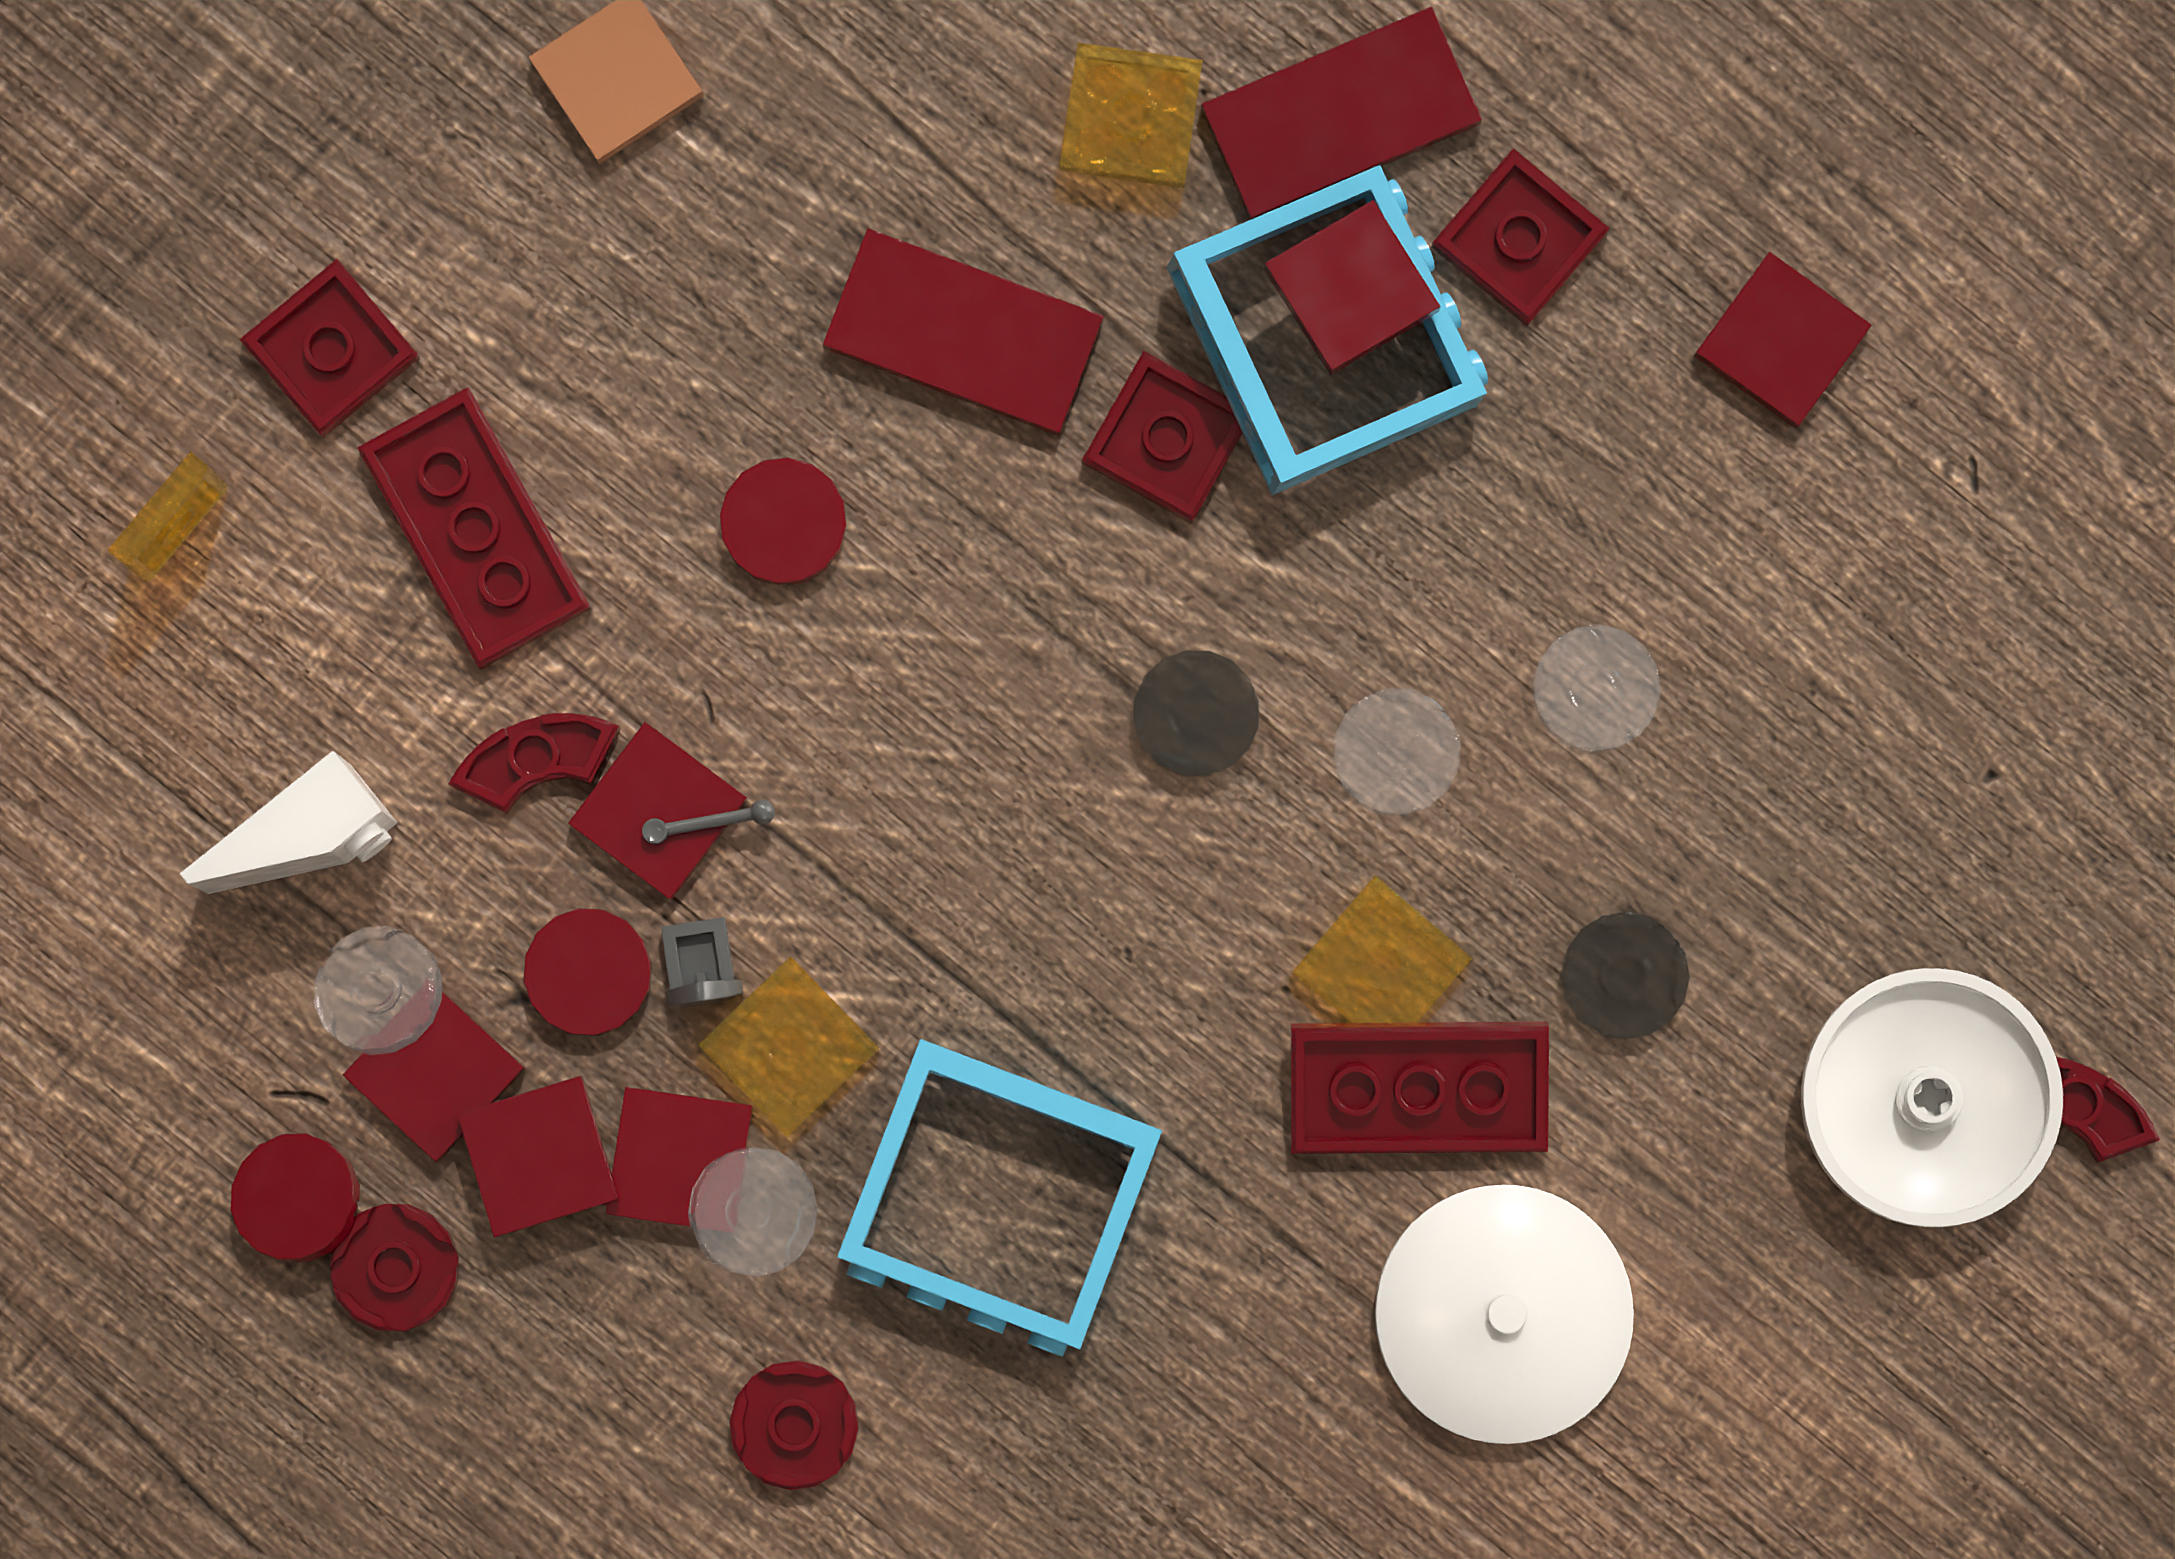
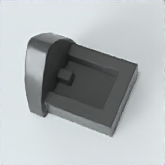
[661,917,744,1007]

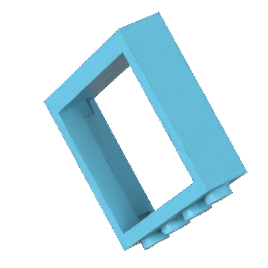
[1166,165,1488,495]
[837,1039,1162,1357]

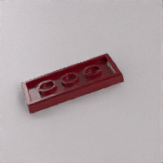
[1201,6,1483,220]
[822,228,1104,436]
[357,387,592,670]
[1290,1021,1549,1154]

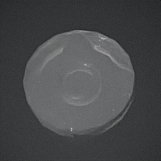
[1532,625,1661,753]
[1333,688,1460,816]
[315,926,442,1055]
[688,1147,818,1277]

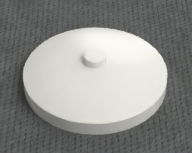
[1801,968,2063,1227]
[1375,1185,1634,1444]

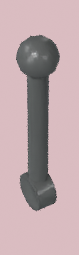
[642,800,775,845]

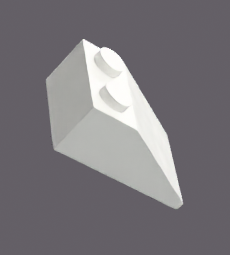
[180,751,397,894]

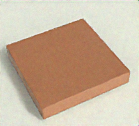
[528,0,704,165]

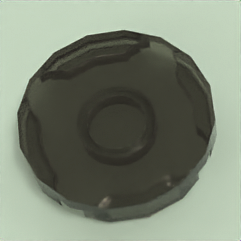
[1133,650,1259,777]
[1560,912,1690,1040]

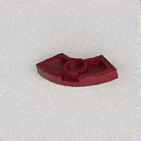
[448,713,621,814]
[2056,1057,2160,1163]

